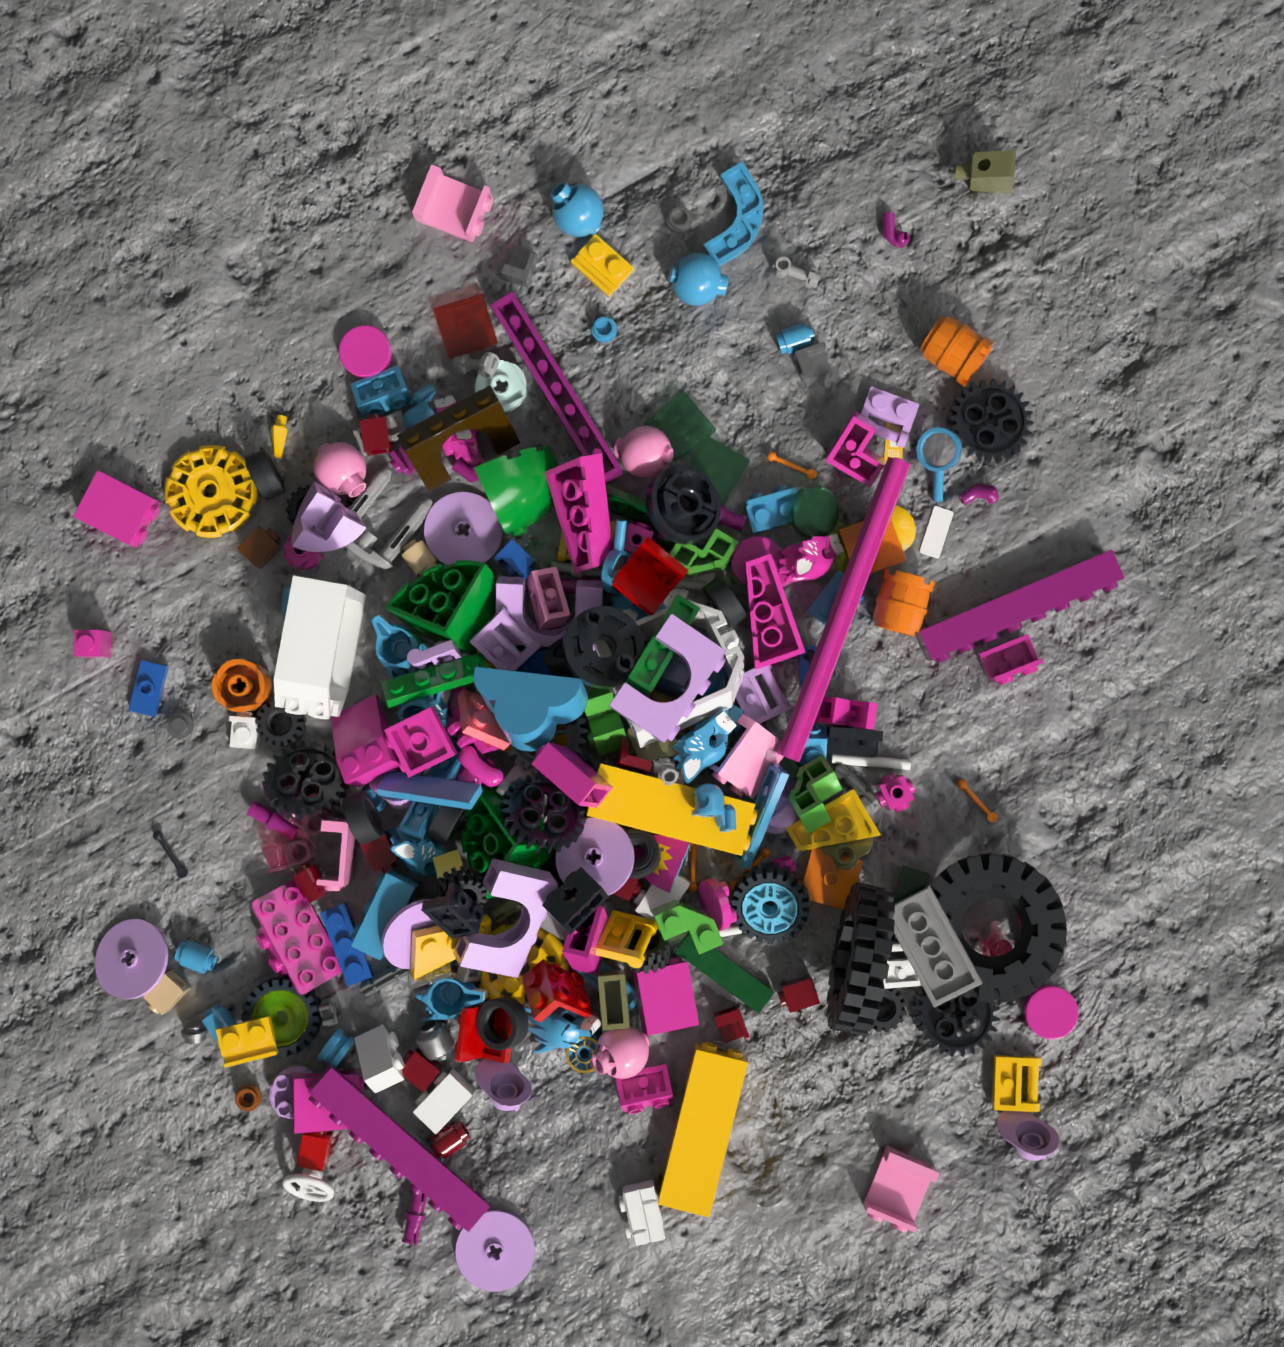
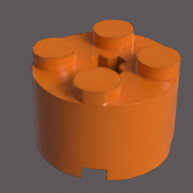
[212,659,272,712]

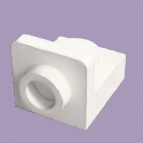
[228,712,259,749]

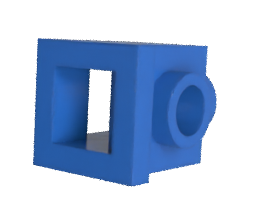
[494,539,536,581]

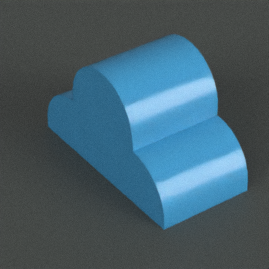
[474,667,588,751]

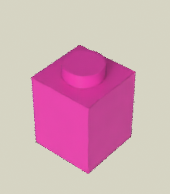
[74,630,111,658]

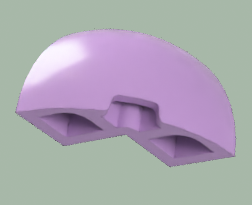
[292,481,366,552]

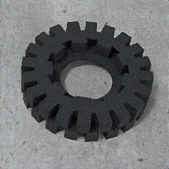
[930,853,1067,1003]
[827,882,895,1036]

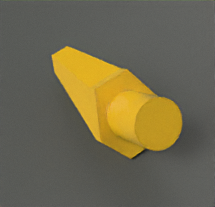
[271,415,288,459]

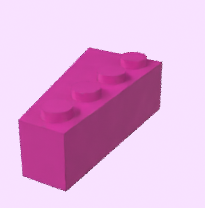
[546,453,613,573]
[744,549,805,670]

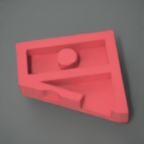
[458,689,510,750]

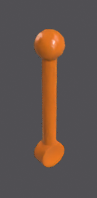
[766,451,817,480]
[957,779,998,823]
[687,843,699,892]
[730,848,770,890]

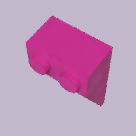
[331,694,399,787]

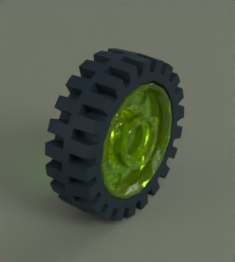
[241,976,323,1058]

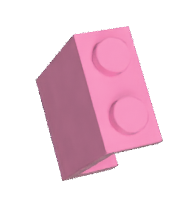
[412,165,494,243]
[708,714,784,799]
[316,818,356,891]
[863,1146,939,1233]

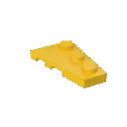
[786,789,881,852]
[410,914,492,980]

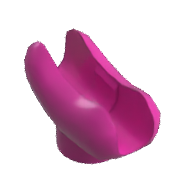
[459,746,504,787]

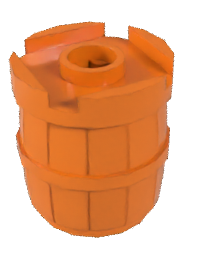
[920,316,995,387]
[873,568,935,637]

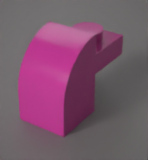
[815,696,877,730]

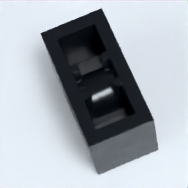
[542,867,609,935]

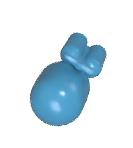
[403,384,436,429]
[691,784,736,832]

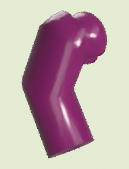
[882,212,910,248]
[452,459,486,482]
[958,483,999,506]

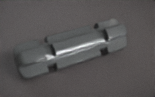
[833,763,876,805]
[360,966,410,996]

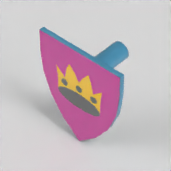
[633,835,690,893]

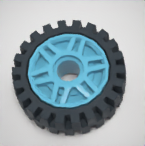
[731,863,810,944]

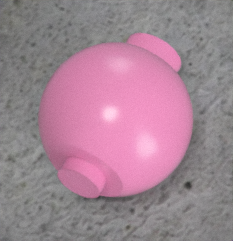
[614,426,674,478]
[313,442,366,498]
[591,1026,649,1079]

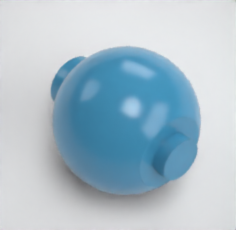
[550,181,604,237]
[668,253,728,306]

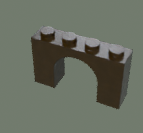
[397,385,521,492]

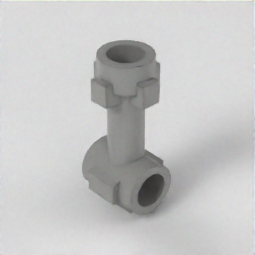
[772,256,821,289]
[453,352,499,379]
[652,758,679,785]

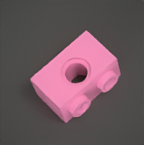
[525,567,570,630]

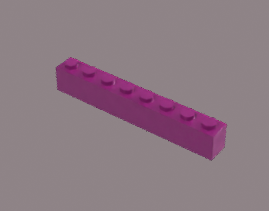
[490,291,623,484]
[915,550,1125,664]
[308,1064,490,1232]

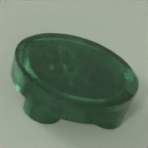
[787,486,839,538]

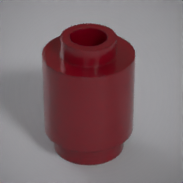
[292,862,328,903]
[430,1120,471,1159]

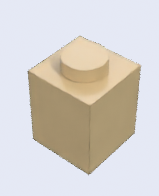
[143,970,191,1015]

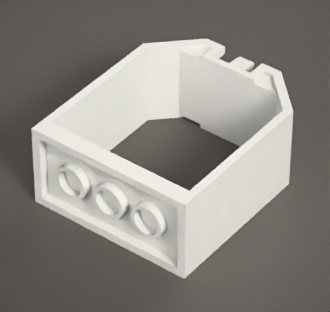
[274,576,366,719]
[594,600,744,748]

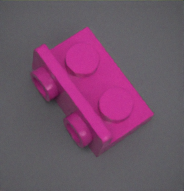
[616,1064,675,1114]

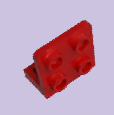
[612,537,689,615]
[522,959,592,1022]
[455,1005,512,1063]

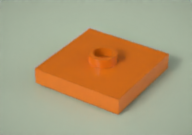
[839,517,907,574]
[803,848,863,910]

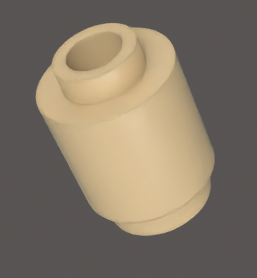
[402,539,438,577]

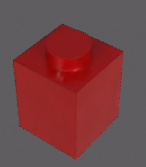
[296,1131,334,1172]

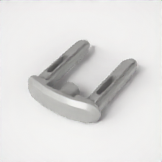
[346,467,433,570]

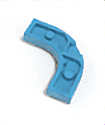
[703,161,763,267]

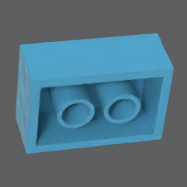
[351,869,422,960]

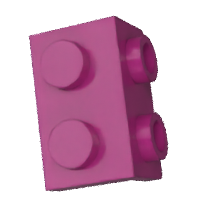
[978,634,1043,685]

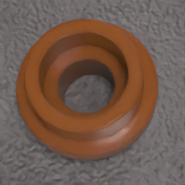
[235,1084,262,1111]

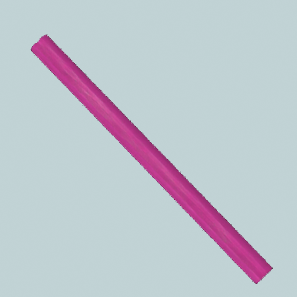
[777,457,911,762]

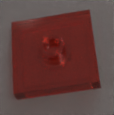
[433,293,498,359]

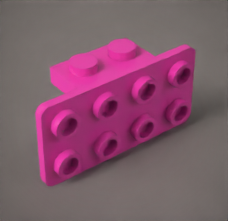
[251,880,342,995]

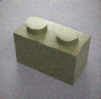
[598,970,630,1031]

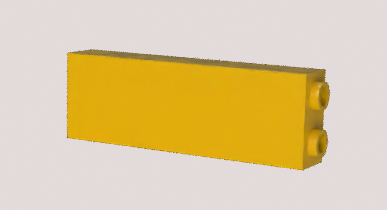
[586,763,758,856]
[658,1042,748,1218]

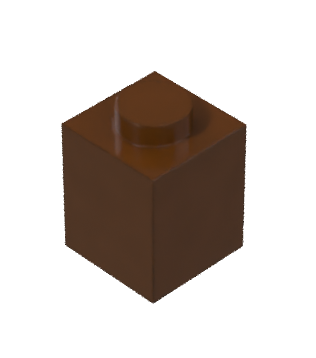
[237,526,283,569]

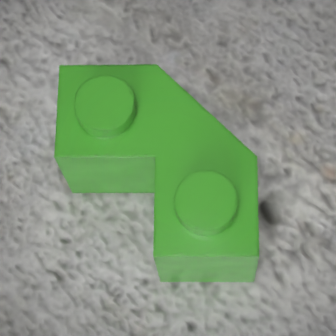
[670,529,739,578]
[583,676,627,755]
[788,754,843,834]
[650,900,724,955]

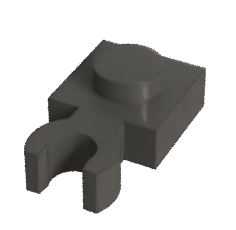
[319,994,343,1026]

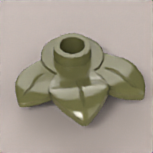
[821,837,873,870]

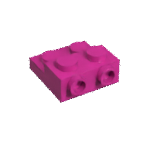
[384,706,457,778]

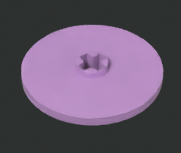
[424,492,502,565]
[556,817,634,895]
[381,899,438,969]
[95,919,168,999]
[456,1210,535,1292]

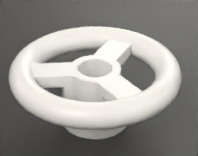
[282,1168,334,1202]

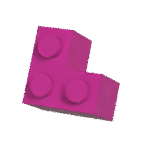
[826,410,885,488]

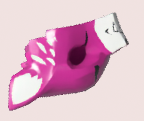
[434,395,483,465]
[778,534,844,586]

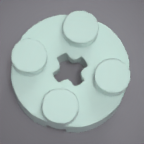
[475,360,527,413]

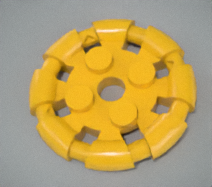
[164,445,258,538]
[478,921,570,1015]

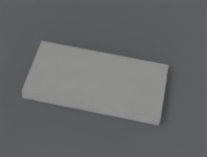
[893,886,983,1007]

